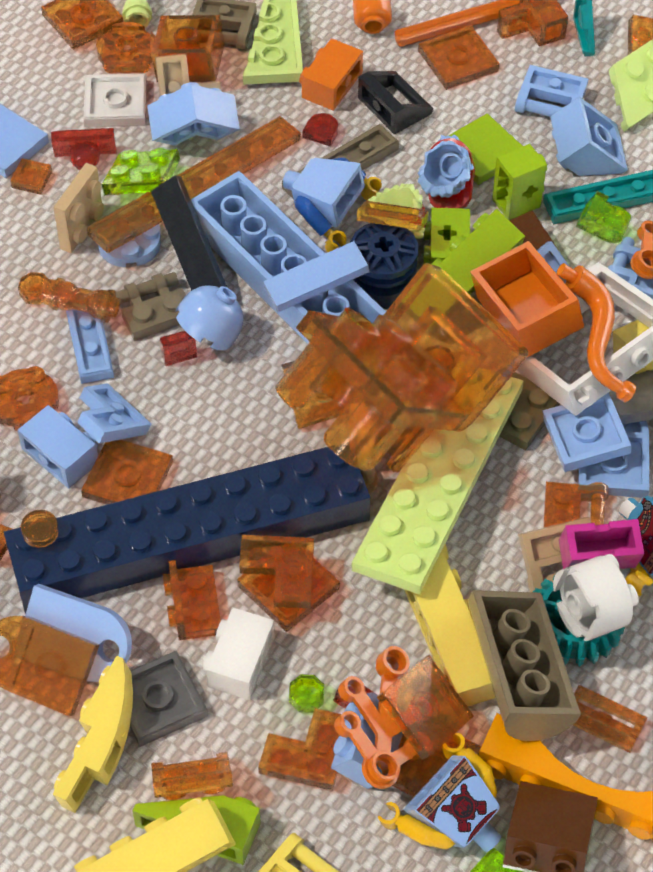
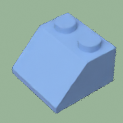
[550,97,628,176]

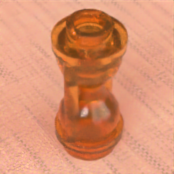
[43,277,120,323]

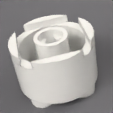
[553,554,639,641]

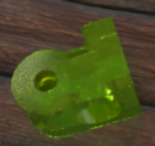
[576,191,631,243]

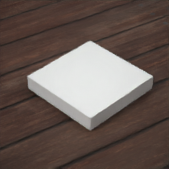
[83,73,147,127]

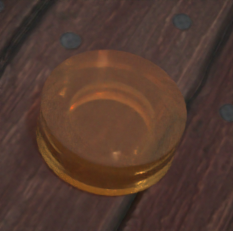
[21,510,59,548]

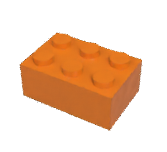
[470,241,584,359]

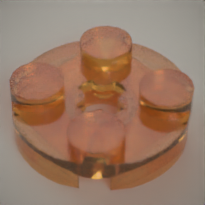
[96,22,157,74]
[0,366,59,431]

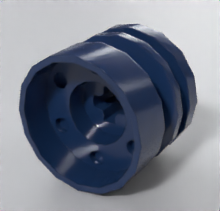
[350,221,418,309]

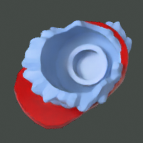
[418,135,475,209]

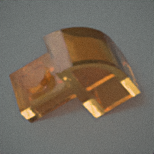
[497,0,568,47]

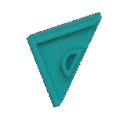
[573,0,595,57]

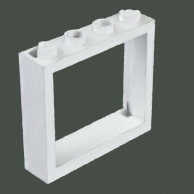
[495,262,653,416]

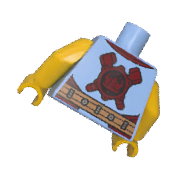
[378,733,501,852]

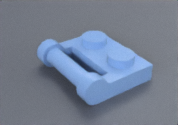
[514,65,589,117]

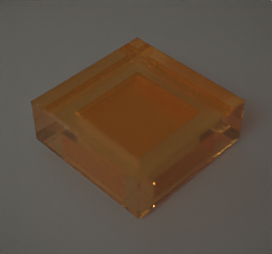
[10,158,52,195]

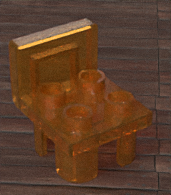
[275,263,528,472]

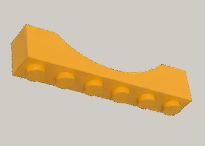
[479,713,653,840]

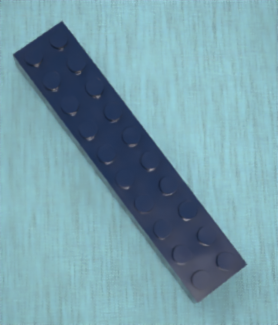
[4,441,371,613]

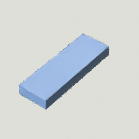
[263,241,369,312]
[64,293,114,384]

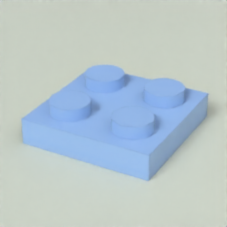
[543,392,631,472]

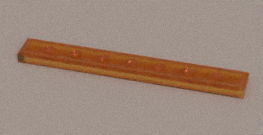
[87,116,301,253]

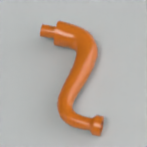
[557,263,636,403]

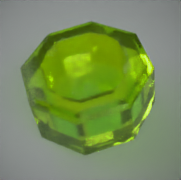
[289,674,324,713]

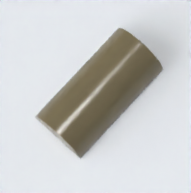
[468,590,581,741]

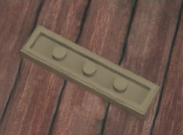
[282,124,399,198]

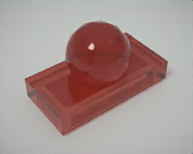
[51,128,117,170]

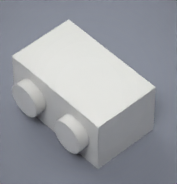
[203,607,275,700]

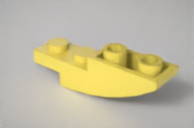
[53,656,133,813]

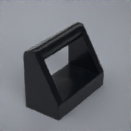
[358,71,433,134]

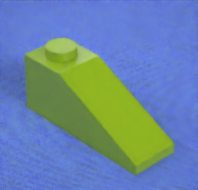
[132,795,261,865]

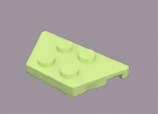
[608,39,653,132]

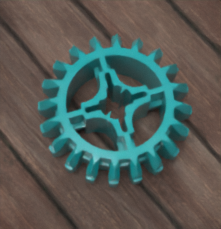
[533,574,625,667]

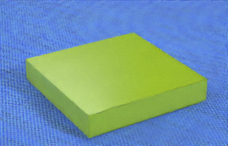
[449,113,522,185]

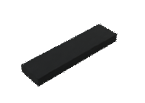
[151,175,227,291]

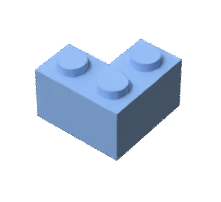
[147,82,240,146]

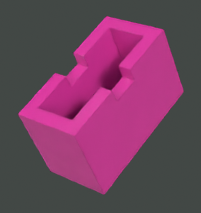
[559,519,644,569]

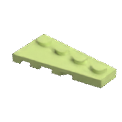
[243,0,303,85]

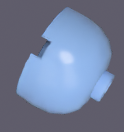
[176,285,244,350]

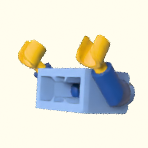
[283,157,382,252]

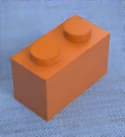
[299,38,363,111]

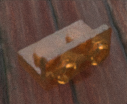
[163,560,221,641]

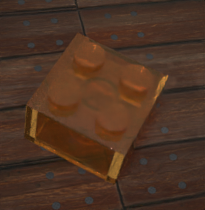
[151,15,225,83]

